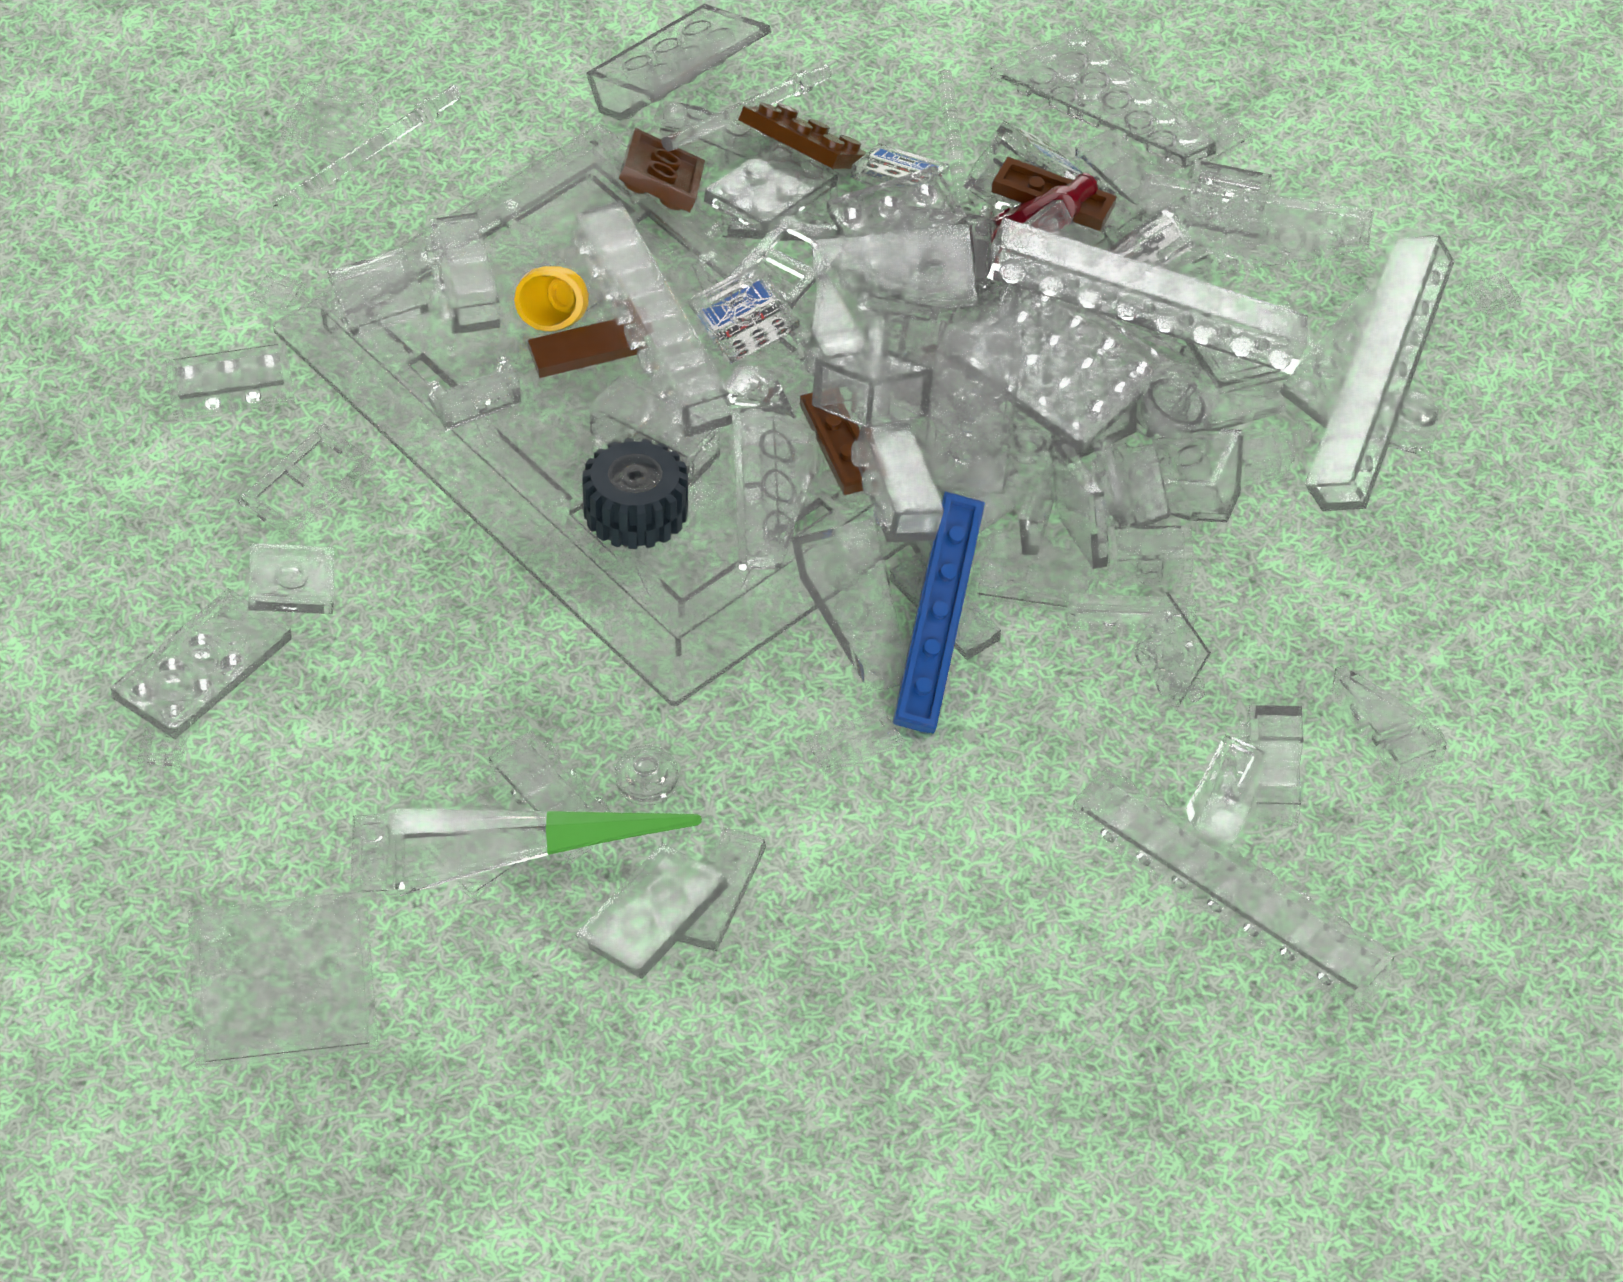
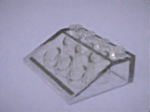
[586,3,772,121]

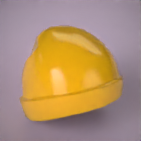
[514,266,589,331]

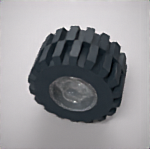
[582,438,688,549]

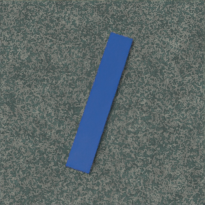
[892,491,985,734]

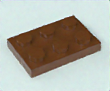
[738,102,871,169]
[618,127,705,213]

